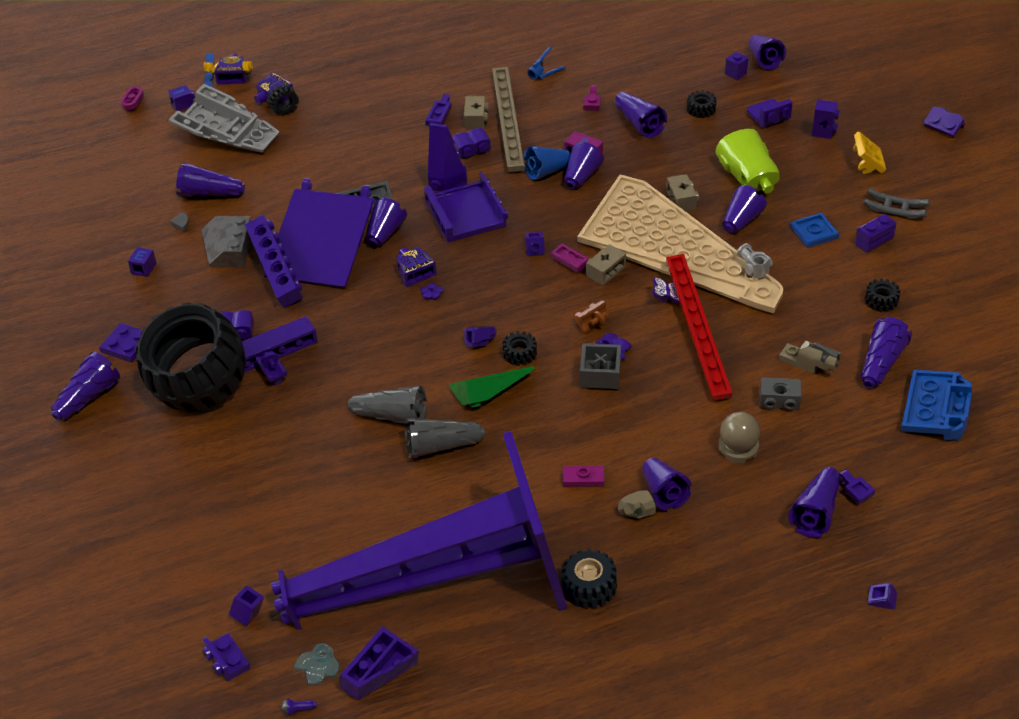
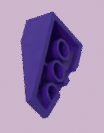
[428,123,467,191]

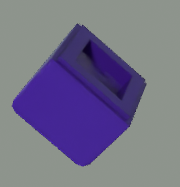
[868,583,897,609]

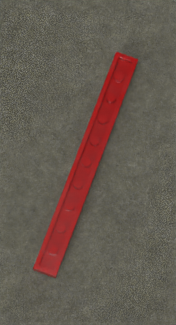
[666,254,732,401]

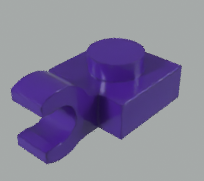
[839,470,875,505]

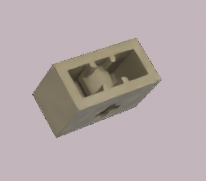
[464,96,488,129]
[666,174,699,211]
[586,244,626,285]

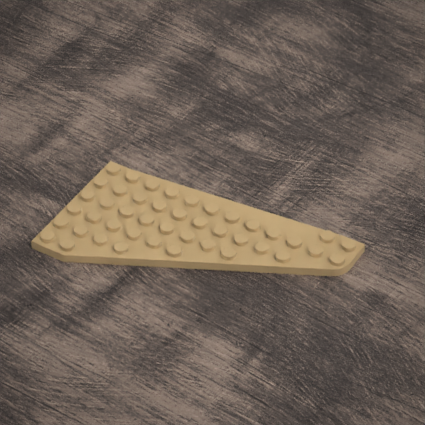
[577,174,783,314]

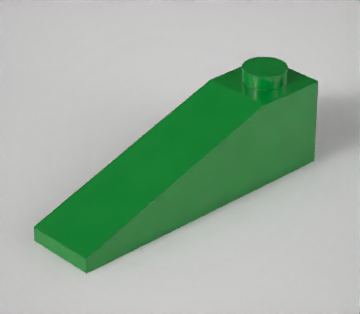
[449,366,535,408]

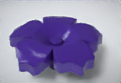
[421,283,443,300]

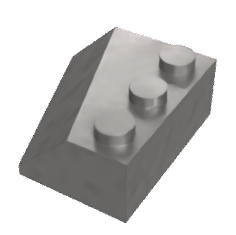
[201,216,251,267]

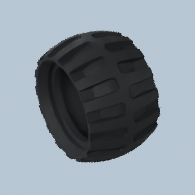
[136,302,246,413]

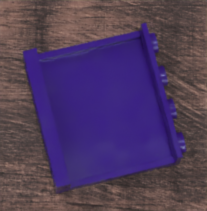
[424,172,508,243]

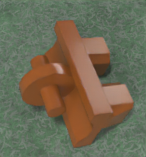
[574,300,610,333]

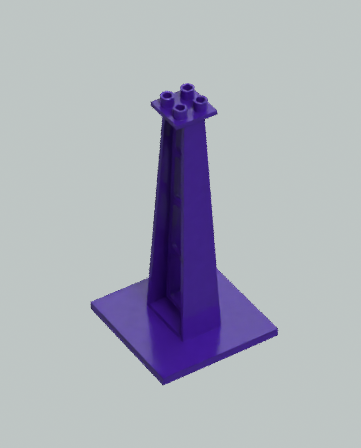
[271,431,568,630]

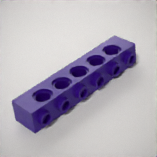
[245,215,303,308]

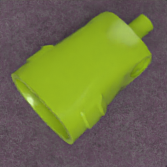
[715,129,780,194]

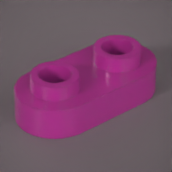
[121,86,144,111]

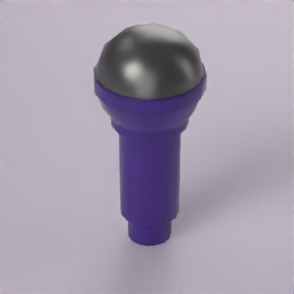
[281,699,317,715]

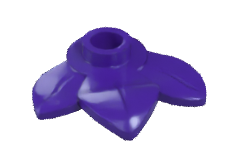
[595,333,631,360]

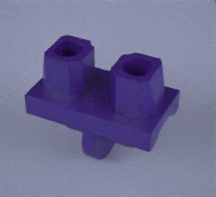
[255,351,287,386]

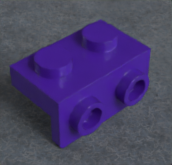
[924,106,965,138]

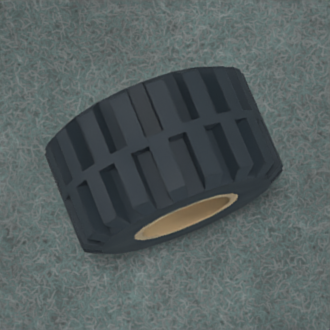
[562,549,617,609]

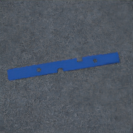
[204,53,214,87]

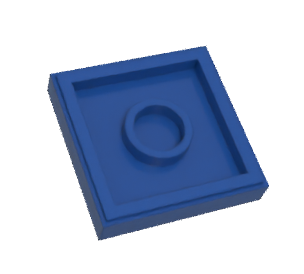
[790,213,839,248]

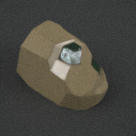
[618,491,656,519]

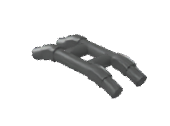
[863,188,930,219]

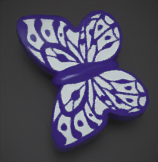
[653,277,680,304]

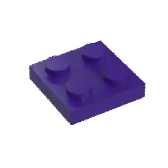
[99,323,142,363]

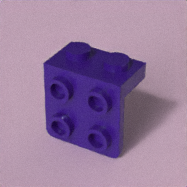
[747,99,793,128]

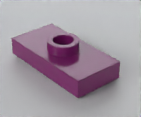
[551,243,589,273]
[563,466,604,487]

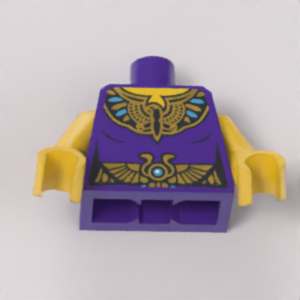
[204,54,253,84]

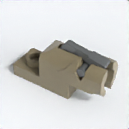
[779,341,842,374]

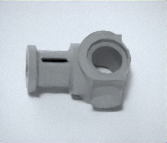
[737,243,773,279]

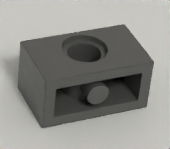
[759,377,801,410]

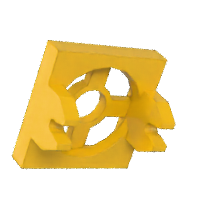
[853,131,886,174]

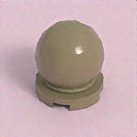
[718,411,760,463]

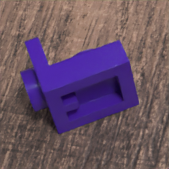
[525,232,545,256]

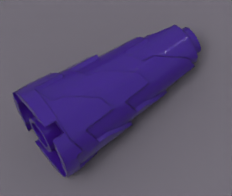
[615,92,667,138]
[176,163,245,197]
[860,317,912,389]
[50,352,120,421]
[788,467,840,538]

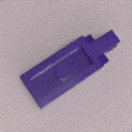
[425,94,452,126]

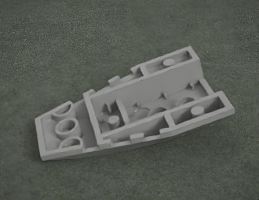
[168,84,280,153]

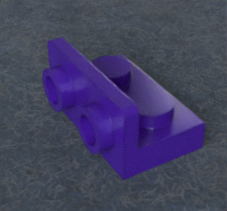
[202,633,250,682]

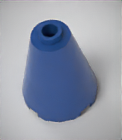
[524,146,571,180]

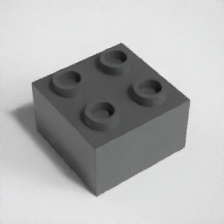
[580,343,621,389]

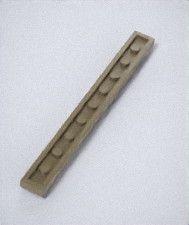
[492,67,525,172]

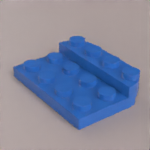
[902,370,972,441]

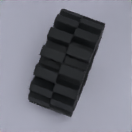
[267,84,299,116]
[687,90,717,118]
[865,278,901,312]
[502,331,537,366]

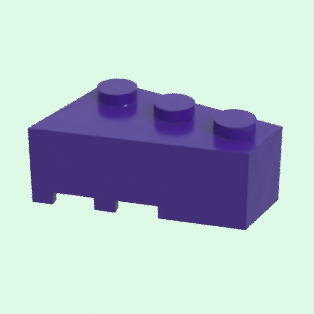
[340,626,419,700]

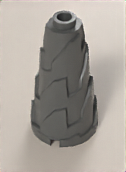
[348,386,427,424]
[405,418,485,459]

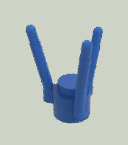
[527,46,565,80]

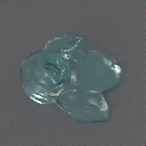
[294,643,339,685]

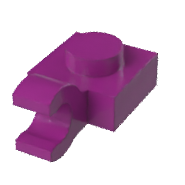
[583,85,601,111]

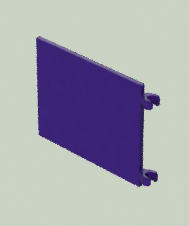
[264,178,374,288]

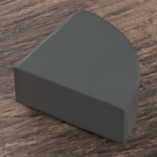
[171,212,188,232]

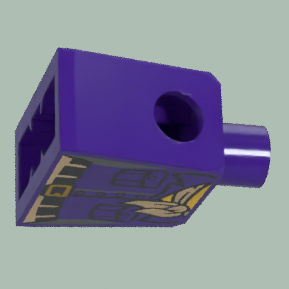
[254,72,293,104]
[396,247,437,287]

